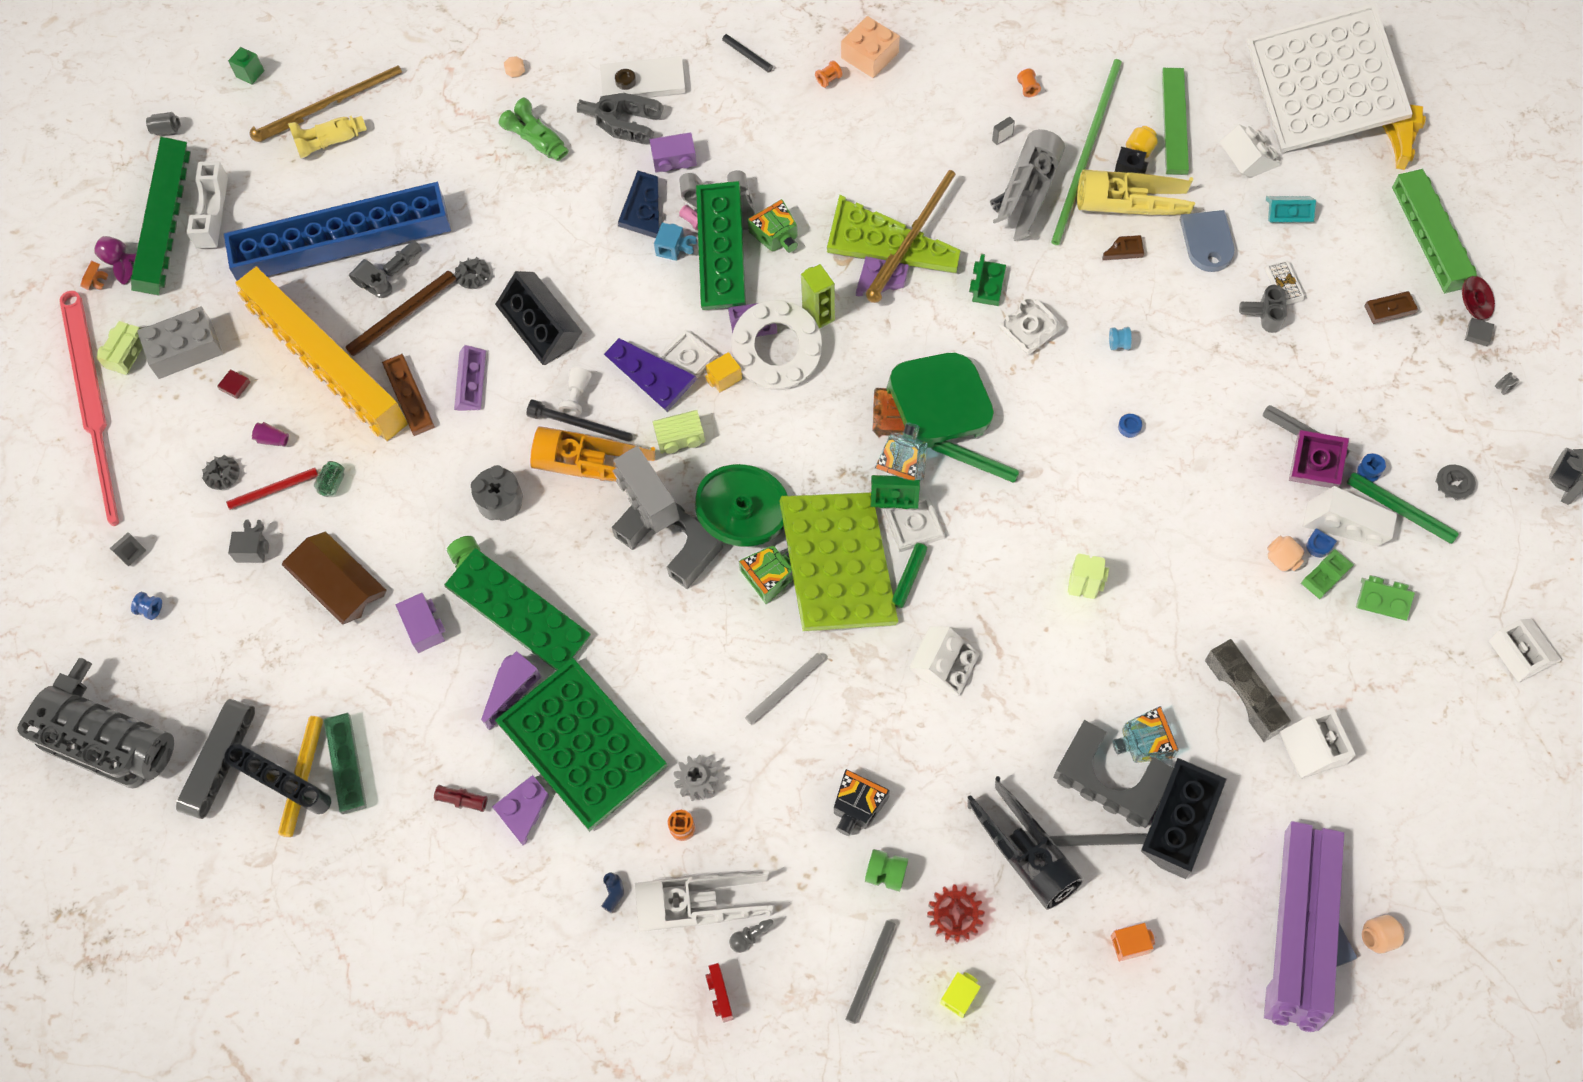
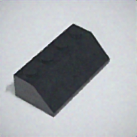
[495,271,582,365]
[1141,758,1227,879]

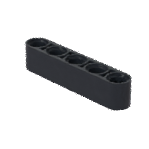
[224,744,331,815]

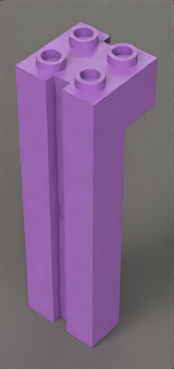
[1264,821,1344,1032]

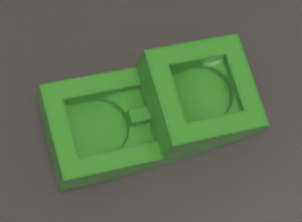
[1301,549,1354,600]

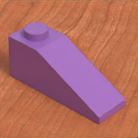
[481,651,541,730]

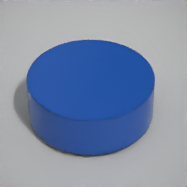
[1118,413,1142,438]

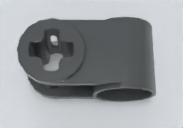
[349,259,392,298]

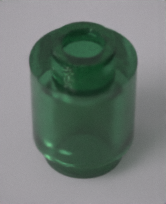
[314,461,345,497]

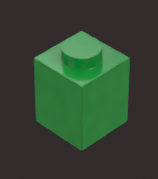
[228,47,265,85]

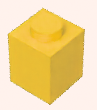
[705,352,742,393]

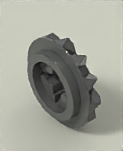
[454,257,490,289]
[202,455,240,490]
[1435,464,1476,501]

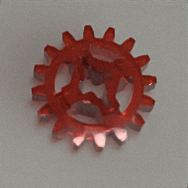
[927,884,985,944]

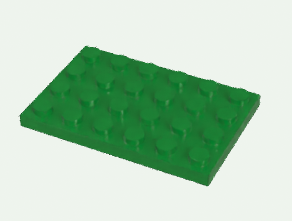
[495,658,668,832]

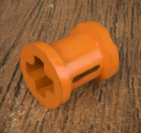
[815,60,842,88]
[1017,68,1041,98]

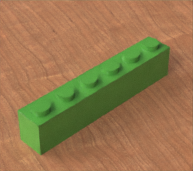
[1392,169,1477,294]

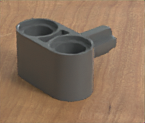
[1239,284,1287,333]

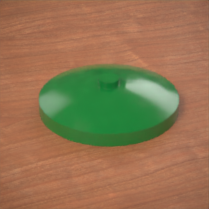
[695,464,788,547]

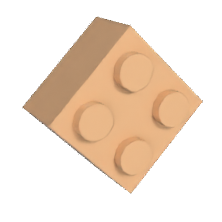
[841,16,900,78]

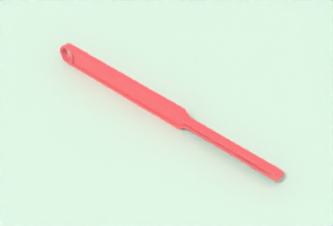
[60,291,119,526]

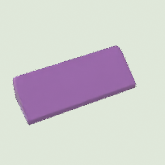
[454,345,486,411]

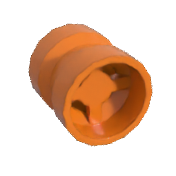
[668,809,695,841]

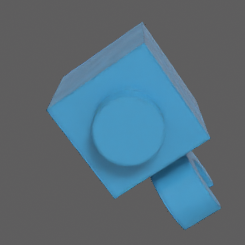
[654,222,697,261]

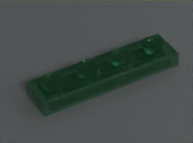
[324,713,367,815]

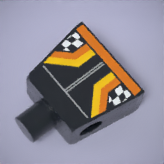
[834,769,890,836]

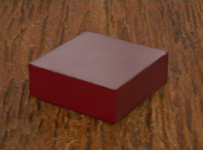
[217,369,250,399]

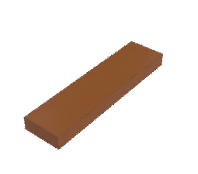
[382,353,435,436]

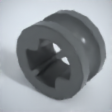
[1495,372,1520,395]

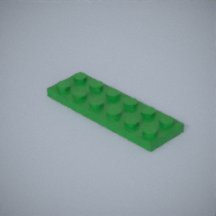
[696,181,746,310]
[444,548,591,671]

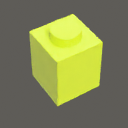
[940,972,981,1018]

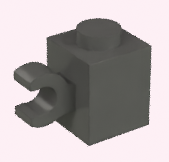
[228,520,269,563]

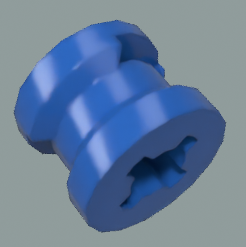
[1357,453,1386,482]
[131,591,162,620]

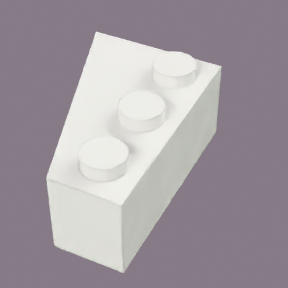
[1302,486,1397,546]

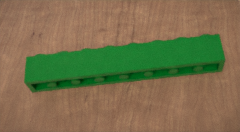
[131,136,191,295]

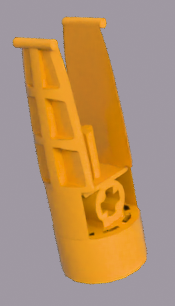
[530,426,655,482]

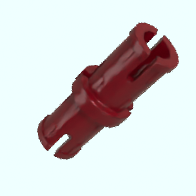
[434,785,488,812]

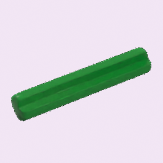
[892,543,927,608]

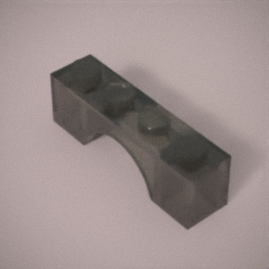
[1205,639,1291,742]

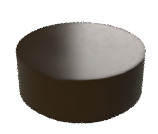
[615,69,636,90]

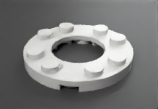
[731,300,822,390]

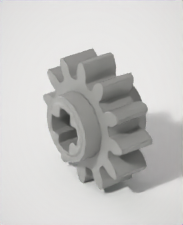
[673,755,719,801]

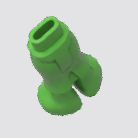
[499,97,569,161]

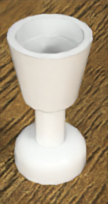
[558,367,592,417]

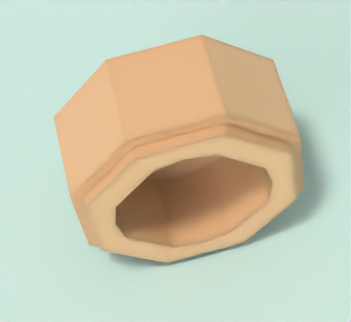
[504,56,525,77]

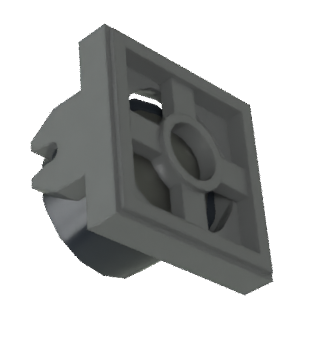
[1549,447,1583,505]

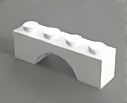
[187,161,228,248]

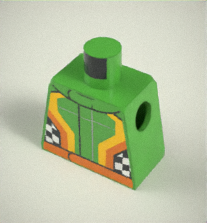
[748,199,798,253]
[739,546,793,604]

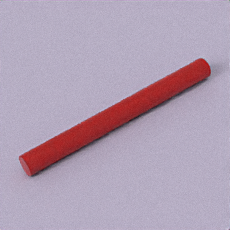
[226,467,319,510]

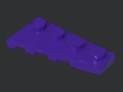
[604,338,698,412]

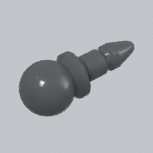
[729,919,773,953]

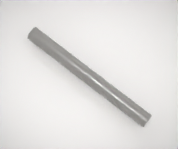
[745,653,824,725]

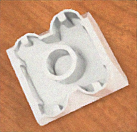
[998,298,1064,355]

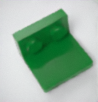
[871,475,920,509]

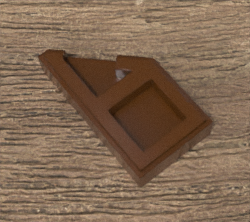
[1102,235,1144,260]

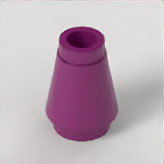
[252,422,289,447]

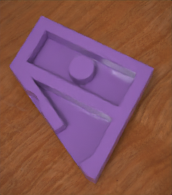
[856,256,909,297]
[492,775,549,846]

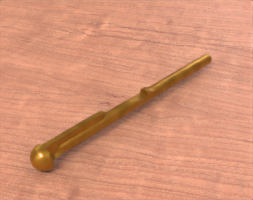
[249,65,402,142]
[866,170,956,303]

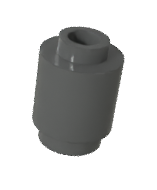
[146,112,181,136]

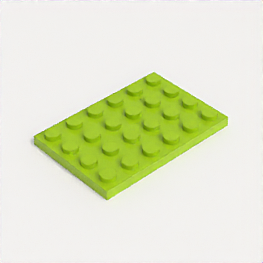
[780,492,898,631]

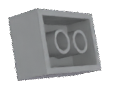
[137,306,223,379]
[613,445,680,534]

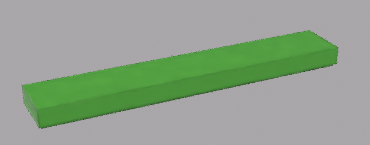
[1162,67,1189,175]

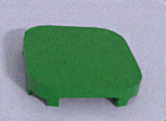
[886,353,994,448]

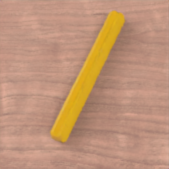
[278,716,323,837]

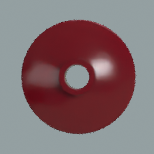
[1462,276,1495,320]

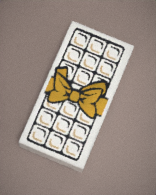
[1265,260,1305,305]

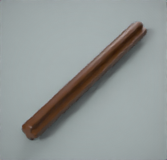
[345,271,456,356]

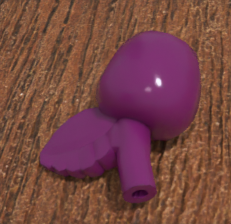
[94,236,136,285]

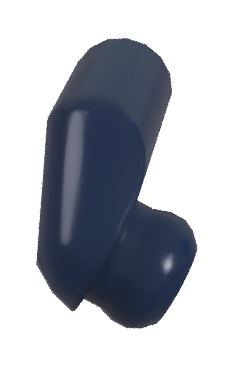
[601,872,624,913]

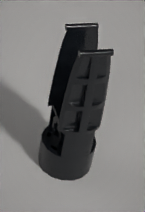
[967,776,1084,910]

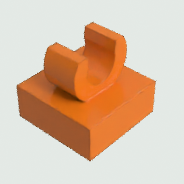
[80,260,108,290]

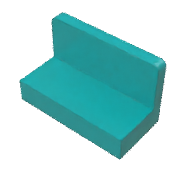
[1266,196,1316,222]

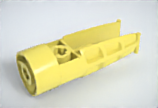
[1077,169,1195,215]

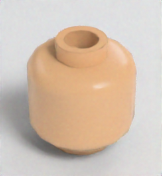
[1267,535,1304,571]
[1362,915,1404,954]

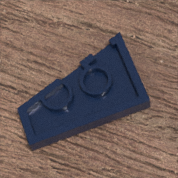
[618,170,659,238]

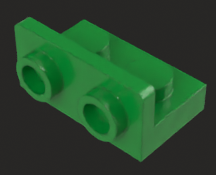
[969,254,1006,306]

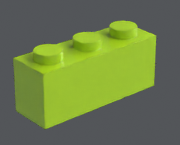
[801,264,835,329]

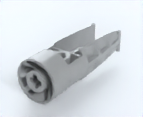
[993,129,1065,241]

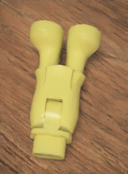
[288,115,367,158]

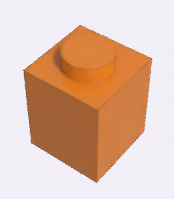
[1111,923,1155,962]

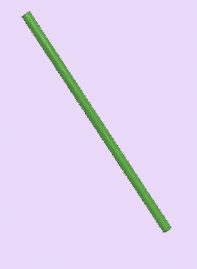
[1051,59,1122,245]

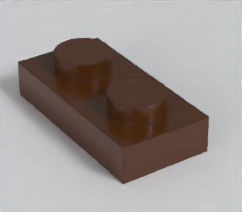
[1364,291,1418,324]

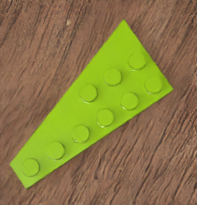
[827,194,961,273]

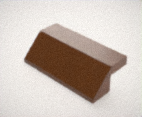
[282,531,387,625]

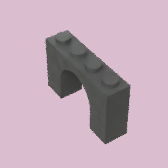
[612,502,723,589]
[1053,720,1173,828]

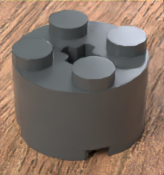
[471,465,523,521]

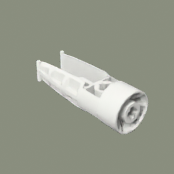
[635,870,773,932]

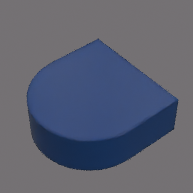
[1306,528,1337,558]

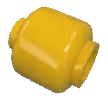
[1126,126,1158,158]

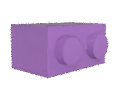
[649,132,697,173]
[395,593,446,653]

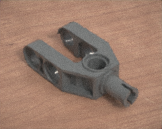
[577,93,664,144]

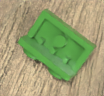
[1356,575,1415,621]

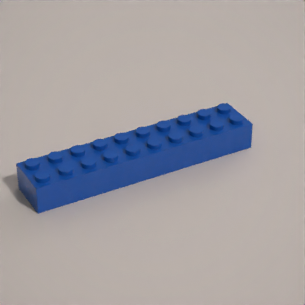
[224,181,451,281]

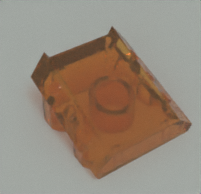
[872,388,905,437]

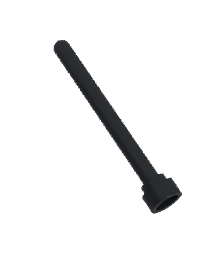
[526,399,633,442]

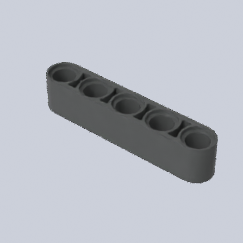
[176,699,255,819]

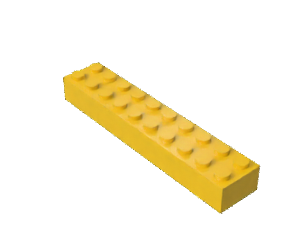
[235,266,408,441]

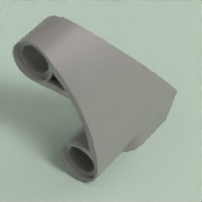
[679,170,755,230]

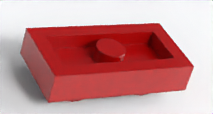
[705,963,734,1023]

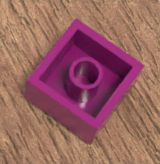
[1289,430,1349,488]

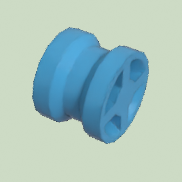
[1109,327,1132,350]

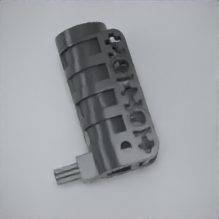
[17,658,174,789]

